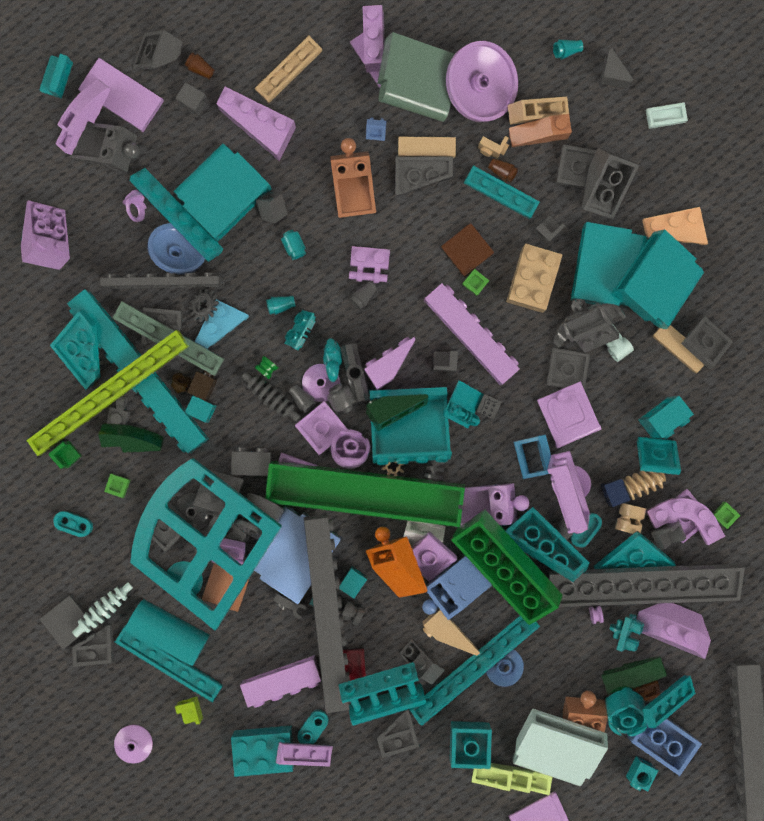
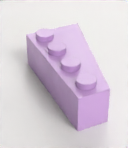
[216,87,296,161]

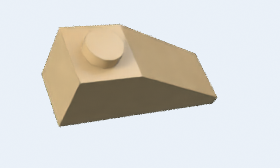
[508,97,569,124]
[423,607,480,656]

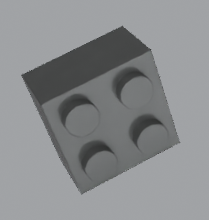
[193,470,245,517]

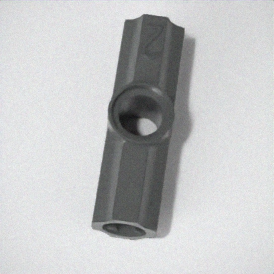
[340,343,370,403]

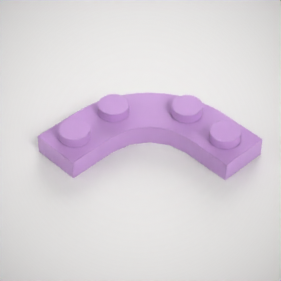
[646,498,725,545]

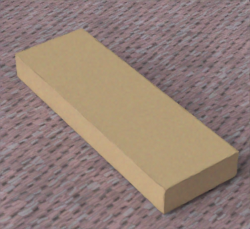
[398,137,456,158]
[652,325,704,373]

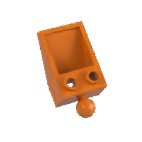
[366,526,428,598]

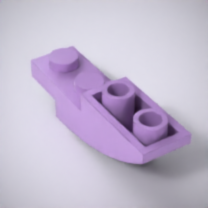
[56,79,111,155]

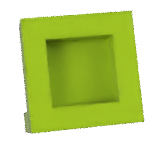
[175,697,203,725]

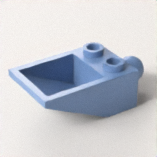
[422,556,492,620]

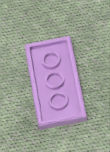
[78,58,164,132]

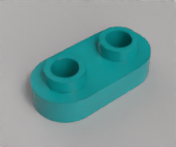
[53,511,93,537]
[298,710,329,744]

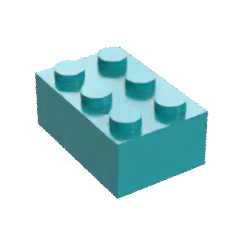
[231,726,294,777]

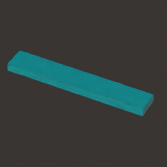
[115,625,223,703]

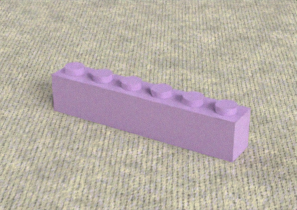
[424,283,519,385]

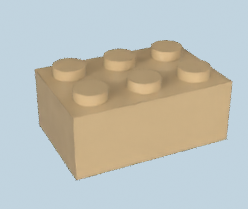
[506,244,562,313]

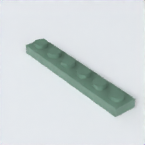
[113,301,225,376]

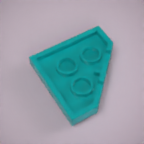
[50,309,101,390]
[594,531,676,569]

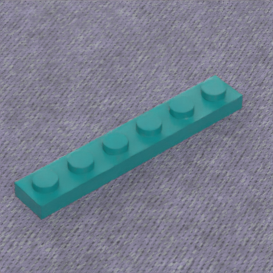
[129,168,223,262]

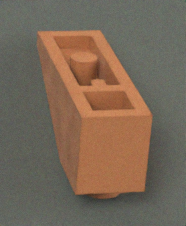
[509,114,572,147]

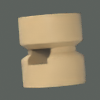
[615,503,646,534]

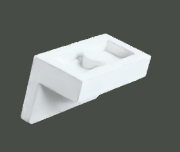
[403,520,446,547]

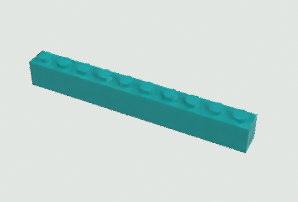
[67,289,209,454]

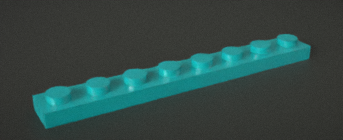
[409,616,540,725]

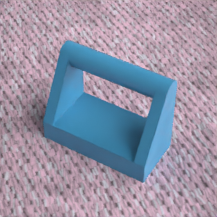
[514,435,551,479]

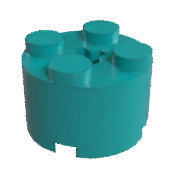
[605,687,647,736]

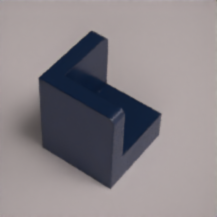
[600,479,630,507]

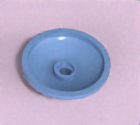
[147,223,205,275]

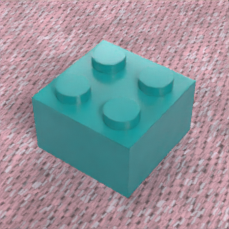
[638,396,694,439]
[450,721,492,769]

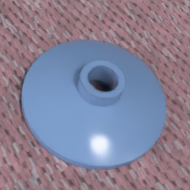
[486,650,524,687]

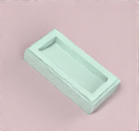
[646,102,688,129]

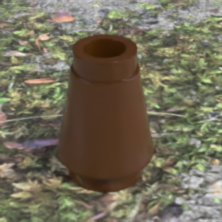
[185,52,215,80]
[488,158,518,183]

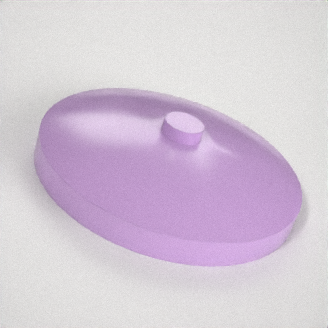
[446,41,518,122]

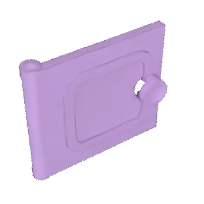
[537,381,601,448]
[508,791,569,821]

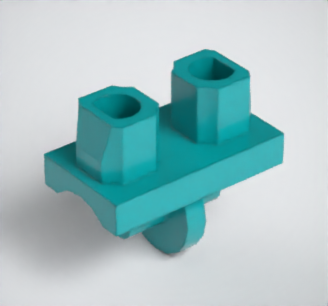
[609,614,644,652]

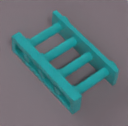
[338,662,427,726]

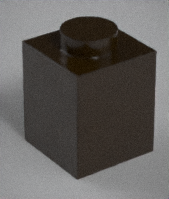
[187,370,217,401]

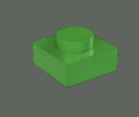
[462,269,489,296]
[104,473,131,498]
[713,502,740,529]

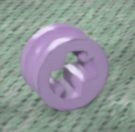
[589,606,603,624]

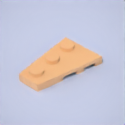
[643,207,708,245]

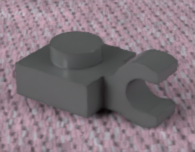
[106,396,131,425]
[273,591,307,619]

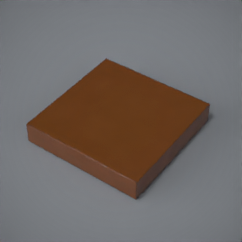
[441,223,494,277]

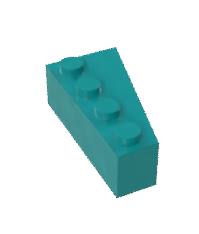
[505,507,589,582]

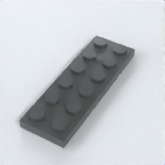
[100,273,225,289]

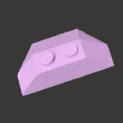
[636,603,711,659]

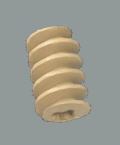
[622,471,666,500]

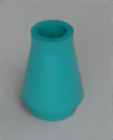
[553,40,583,60]
[266,296,295,315]

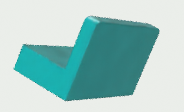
[40,54,73,99]

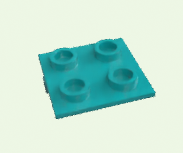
[284,310,316,350]
[443,381,484,428]

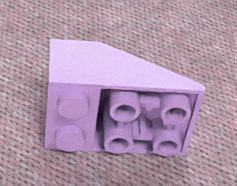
[21,200,70,270]
[364,337,416,390]

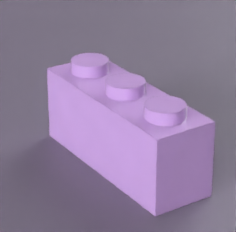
[363,5,385,72]

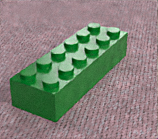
[451,509,563,625]

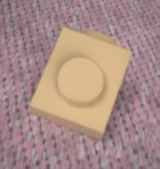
[478,136,509,159]

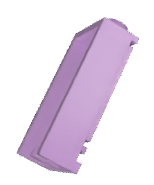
[548,451,590,534]

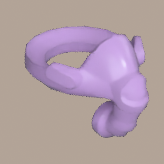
[123,190,147,222]

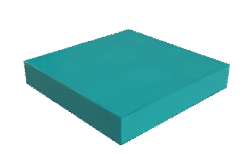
[637,437,681,475]

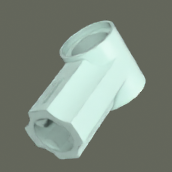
[606,324,634,362]

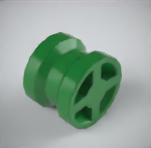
[254,356,279,379]

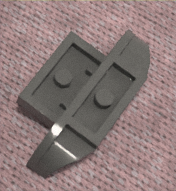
[553,302,627,353]

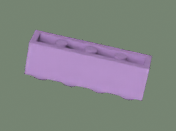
[240,655,322,708]

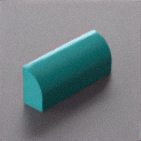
[124,599,210,666]

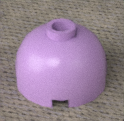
[331,430,370,469]

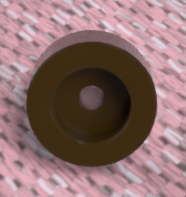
[170,373,191,393]

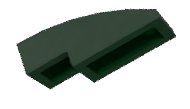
[98,424,164,453]
[602,656,667,694]

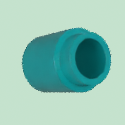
[281,230,306,260]

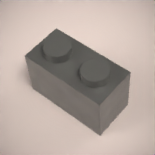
[231,447,273,476]

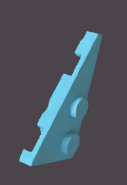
[195,299,249,349]

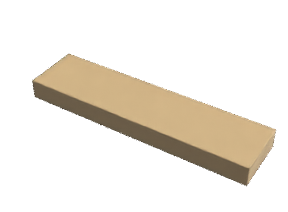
[255,36,322,104]

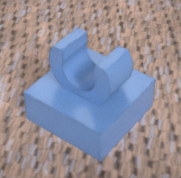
[366,117,386,141]

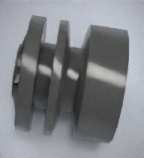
[233,493,284,539]

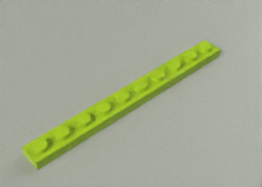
[26,330,189,456]

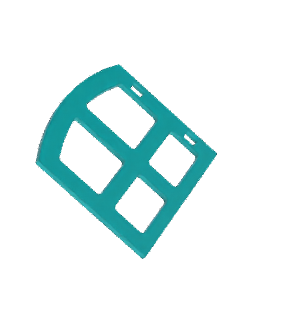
[130,458,282,630]

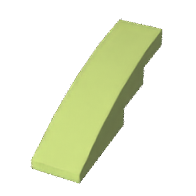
[472,763,552,795]

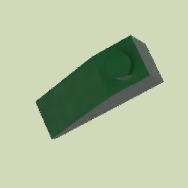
[366,394,429,431]

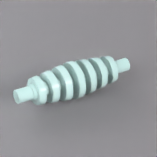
[72,582,133,637]

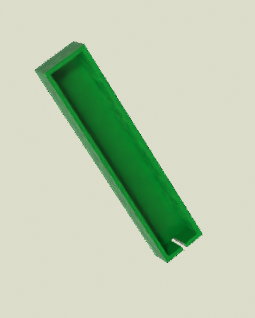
[265,461,465,527]

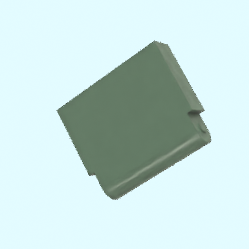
[377,32,455,122]

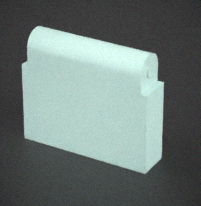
[513,708,608,786]

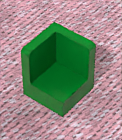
[48,441,82,469]

